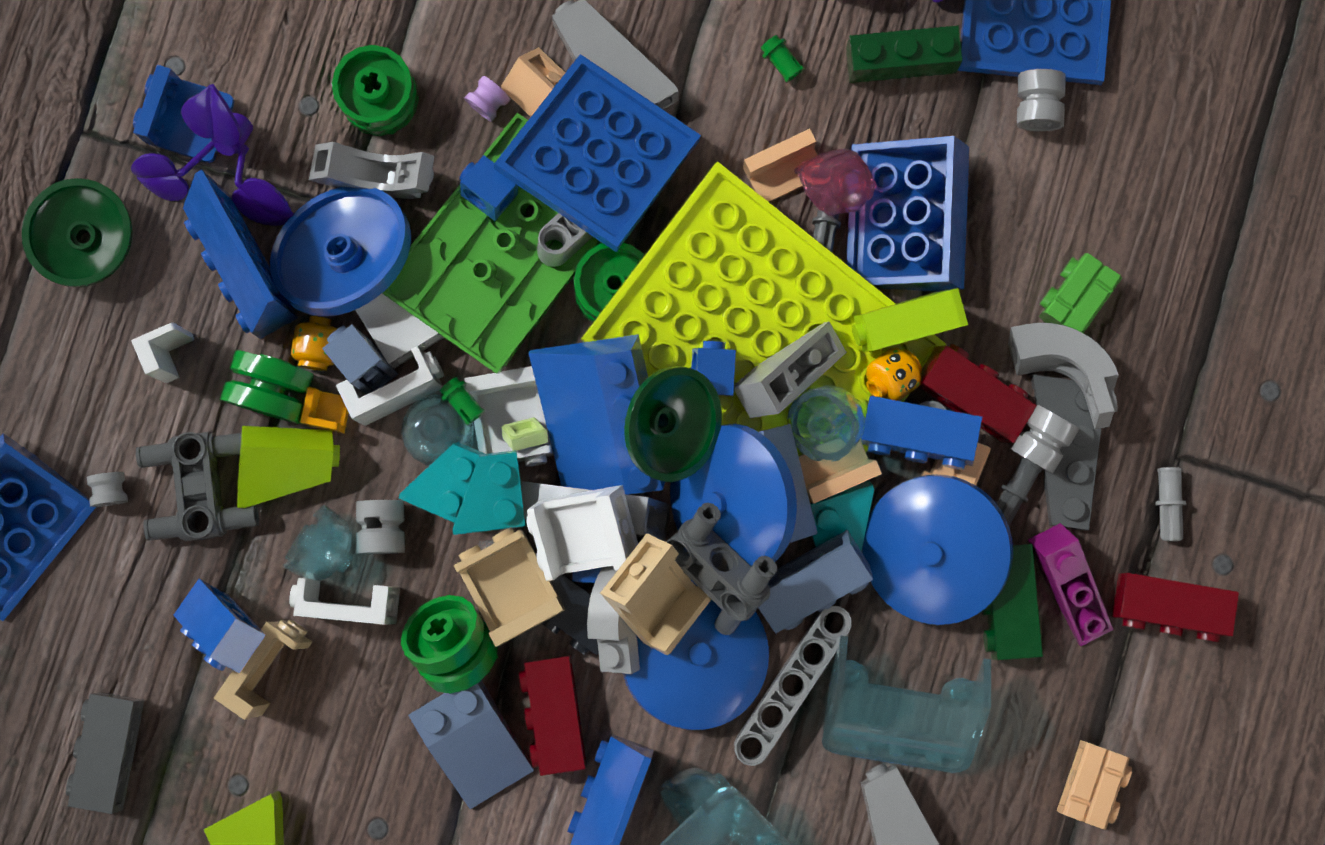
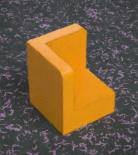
[300,387,349,434]

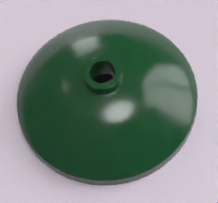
[22,178,133,287]
[624,366,722,482]

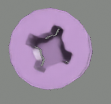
[464,76,510,122]

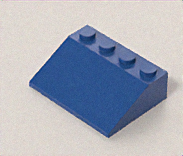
[847,136,969,291]
[183,170,298,339]
[529,334,665,495]
[0,433,96,621]
[567,734,654,845]

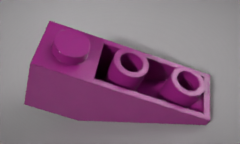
[1028,523,1113,646]

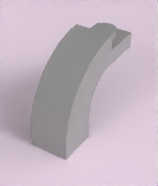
[309,142,434,199]
[1008,323,1119,429]
[587,566,640,674]

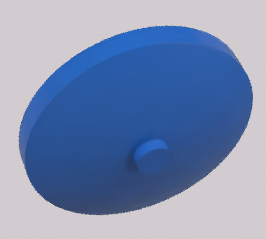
[270,187,411,316]
[670,424,797,566]
[862,474,1013,625]
[622,580,769,730]

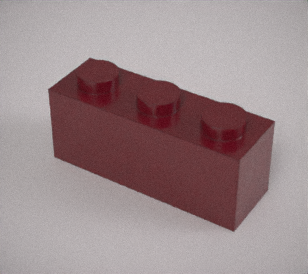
[918,344,1037,443]
[1112,573,1239,642]
[519,655,587,776]

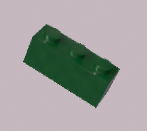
[846,25,962,83]
[981,544,1043,660]

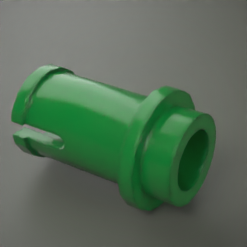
[761,35,804,83]
[439,377,485,426]

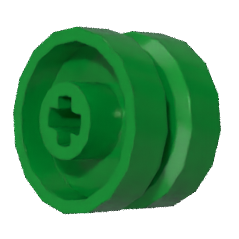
[331,45,419,136]
[574,243,645,323]
[220,350,314,424]
[401,595,498,694]

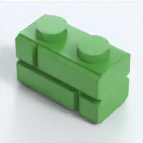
[1039,253,1122,333]

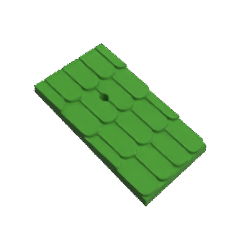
[382,113,600,374]

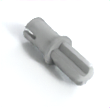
[1156,467,1186,541]

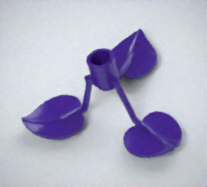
[131,84,294,226]

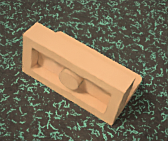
[501,47,565,117]
[743,129,826,203]
[799,433,882,503]

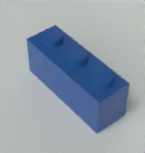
[861,396,982,470]
[174,578,266,673]

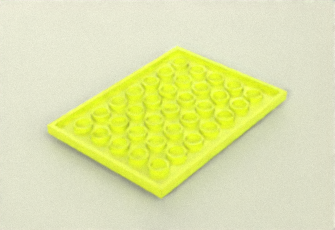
[580,161,947,456]

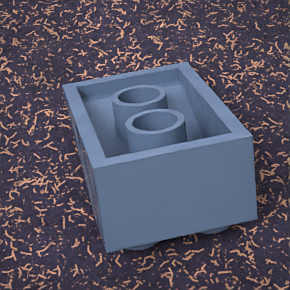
[408,680,534,809]

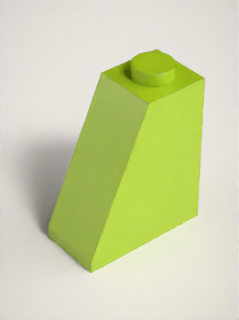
[852,288,968,352]
[237,426,340,508]
[203,791,284,845]

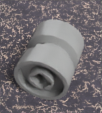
[1017,69,1066,131]
[1011,405,1080,474]
[356,500,405,554]

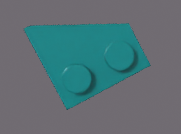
[398,442,485,523]
[453,450,525,535]
[810,480,874,551]

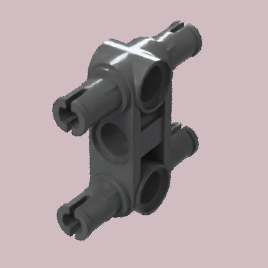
[136,431,260,542]
[667,503,777,635]

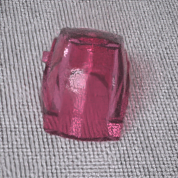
[794,149,876,215]

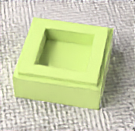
[501,417,548,451]

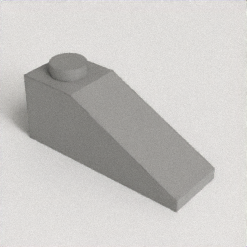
[734,322,847,418]

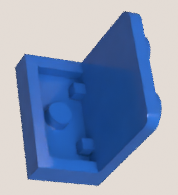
[133,65,235,163]

